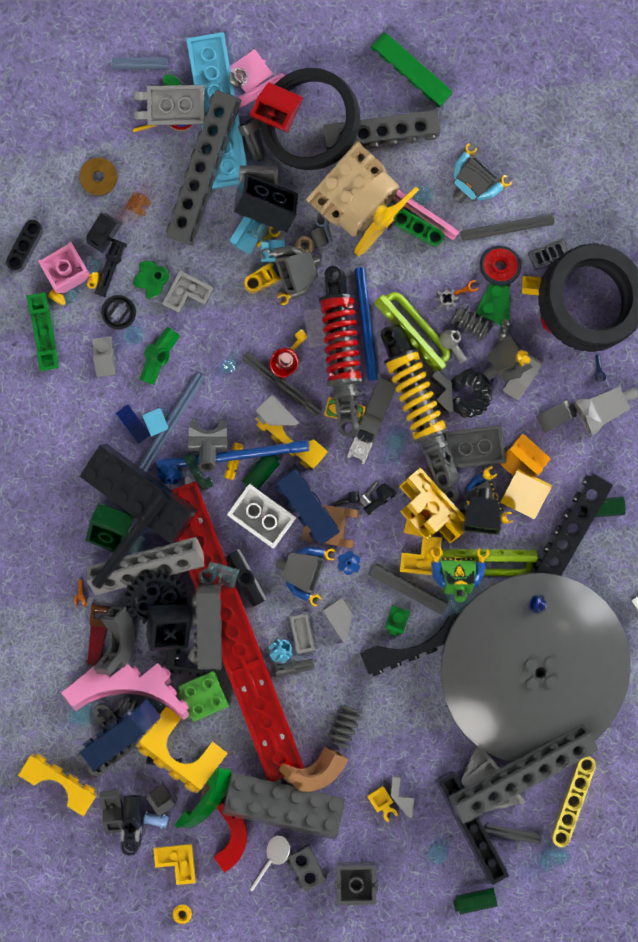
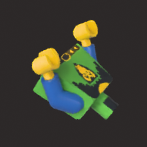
[428,548,489,602]

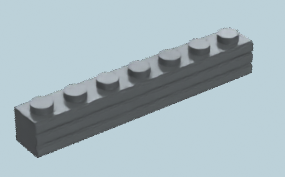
[369,564,448,615]

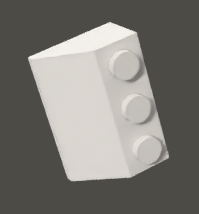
[227,484,296,549]

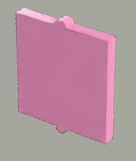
[230,49,273,93]

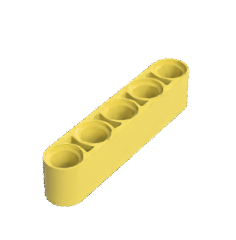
[551,756,596,847]

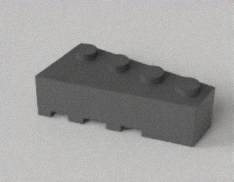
[193,584,222,669]

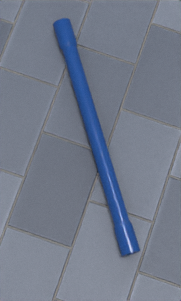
[157,440,310,471]

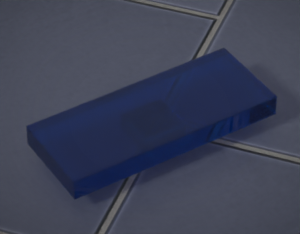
[116,405,150,444]

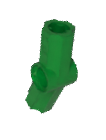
[140,327,180,385]

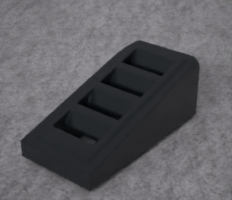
[528,238,568,271]

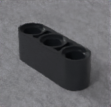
[6,220,43,273]

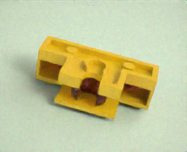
[399,467,465,543]

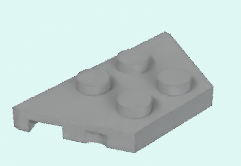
[460,745,525,811]

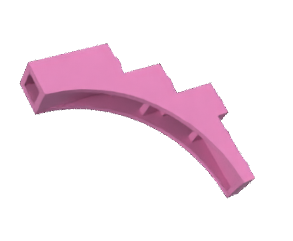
[61,663,190,721]

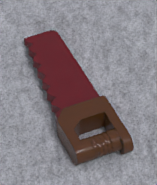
[87,603,112,665]

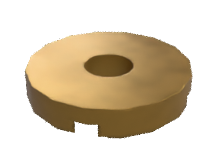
[79,157,118,196]

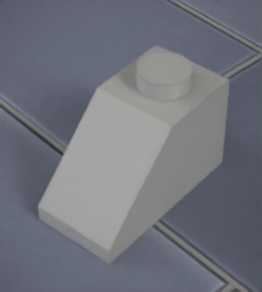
[255,395,299,426]
[322,597,353,643]

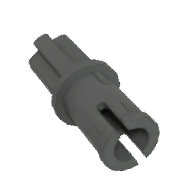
[275,659,314,677]

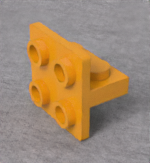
[500,434,551,477]

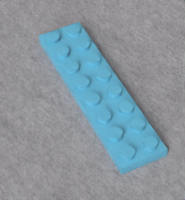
[186,32,247,190]

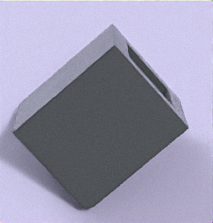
[146,785,176,816]

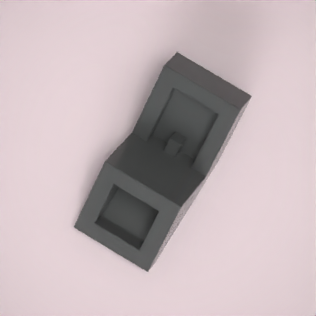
[429,370,453,414]
[100,790,123,834]

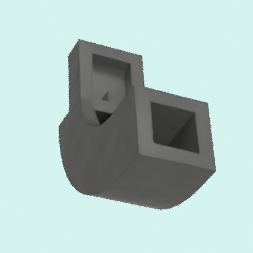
[93,606,135,675]

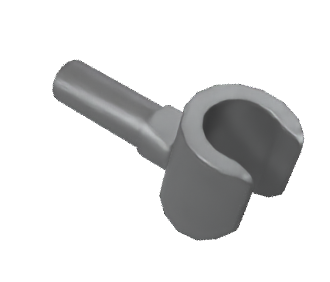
[359,481,378,507]

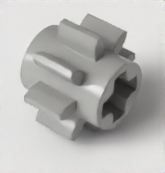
[435,287,459,311]

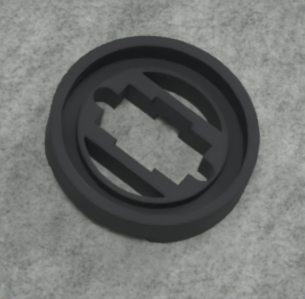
[101,295,136,330]

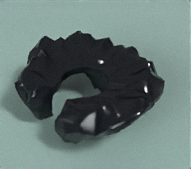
[451,368,493,419]

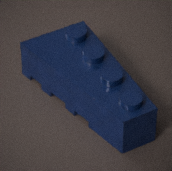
[276,464,340,545]
[79,699,161,771]

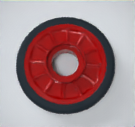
[480,246,521,286]

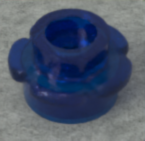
[529,595,547,614]

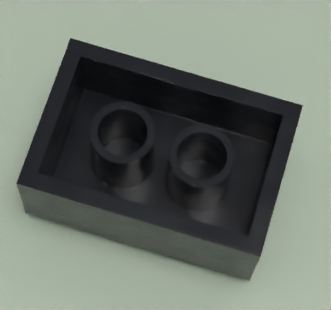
[234,173,298,233]

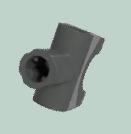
[188,419,228,472]

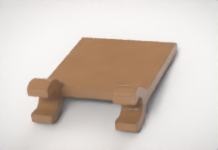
[302,505,359,548]

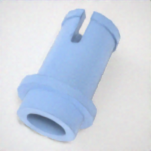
[144,812,169,829]

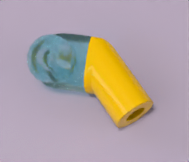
[87,260,100,289]
[48,289,77,306]

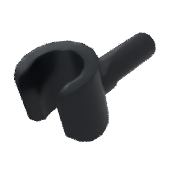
[333,492,359,507]

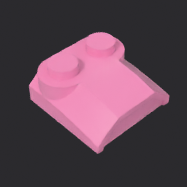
[38,242,90,293]

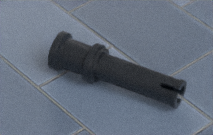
[94,238,128,297]

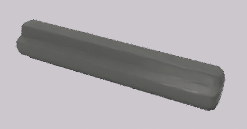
[485,824,541,844]

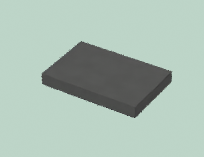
[445,425,506,469]

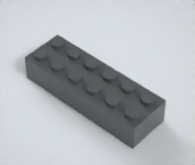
[222,773,345,840]

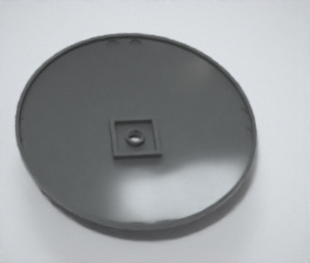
[441,573,630,762]

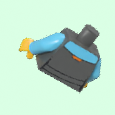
[453,143,512,203]

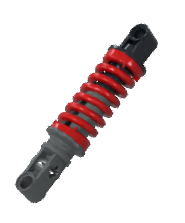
[319,266,363,437]

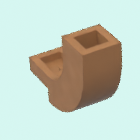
[279,746,349,792]

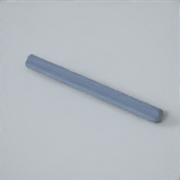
[138,373,204,472]

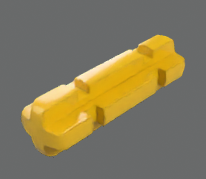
[224,442,243,480]

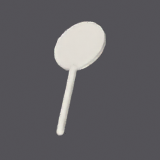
[250,836,290,891]

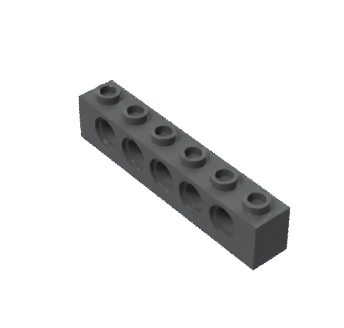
[323,110,441,151]

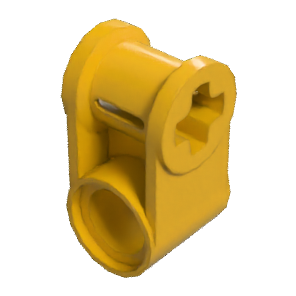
[244,262,281,294]

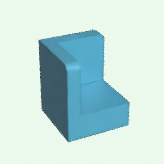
[261,239,285,262]
[142,408,169,437]

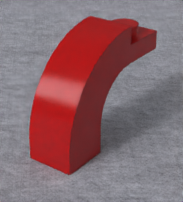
[213,801,248,873]

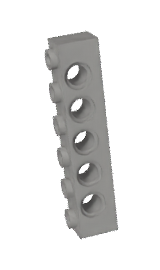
[87,537,204,595]

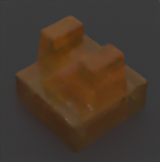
[125,192,152,216]

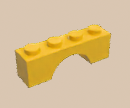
[255,418,328,470]
[18,753,98,816]

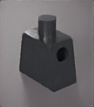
[86,213,122,253]
[462,488,501,535]

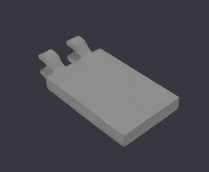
[134,85,205,125]

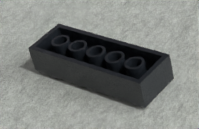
[79,444,198,544]

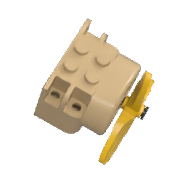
[306,142,419,257]

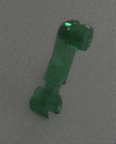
[184,453,213,490]

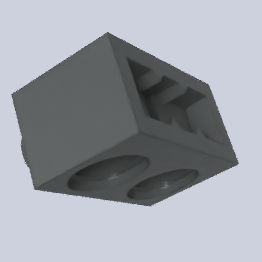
[287,844,326,892]

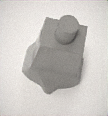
[572,387,638,436]

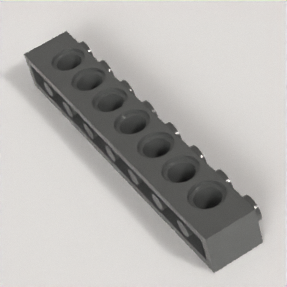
[166,90,242,246]
[449,724,598,824]

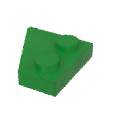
[476,283,510,330]

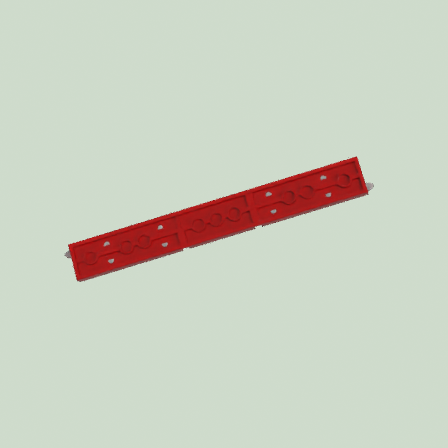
[171,477,305,784]

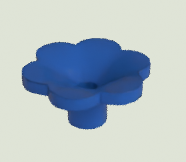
[158,465,182,484]
[338,551,360,575]

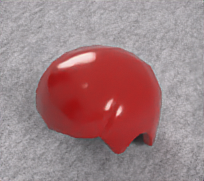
[269,347,299,378]

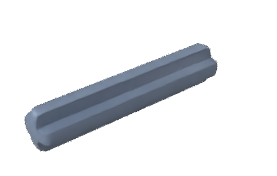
[112,58,168,69]

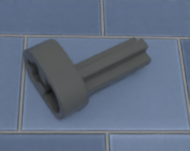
[238,118,264,161]

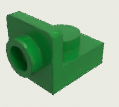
[385,606,410,636]

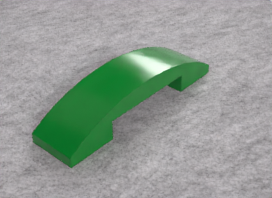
[26,292,59,371]
[175,768,232,828]

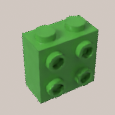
[177,670,230,722]

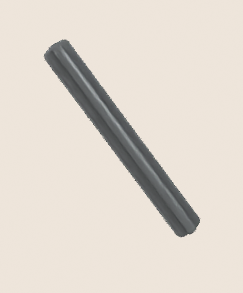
[460,214,554,241]
[243,352,322,417]

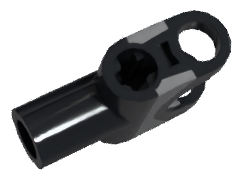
[121,795,142,856]

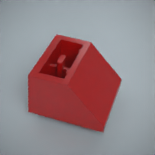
[250,82,303,133]

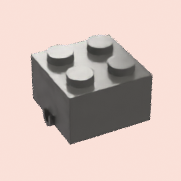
[335,862,378,905]

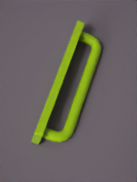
[374,292,450,372]
[441,549,538,576]

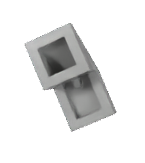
[503,354,543,401]
[390,775,414,818]

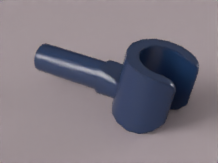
[594,355,606,382]

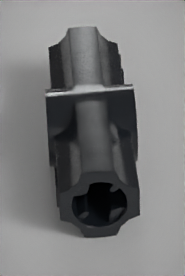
[225,549,267,607]

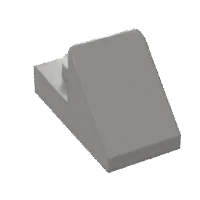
[92,337,116,377]

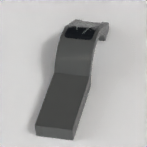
[347,378,397,464]

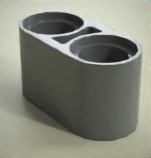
[536,399,577,433]

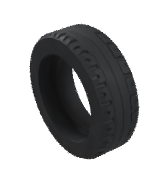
[538,243,638,352]

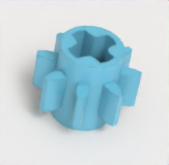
[268,639,293,664]

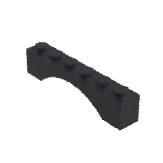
[360,611,461,676]

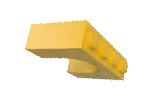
[136,706,228,793]

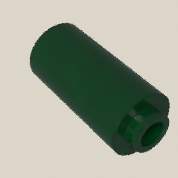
[241,455,280,490]
[581,496,626,518]
[453,888,498,915]

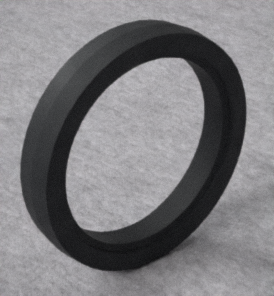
[260,68,360,170]

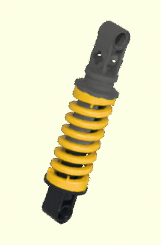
[380,325,459,489]

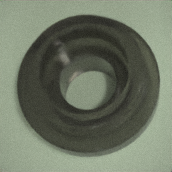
[229,68,248,87]

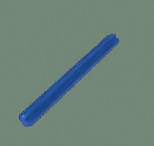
[355,267,378,381]

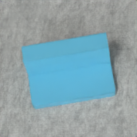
[229,217,268,254]

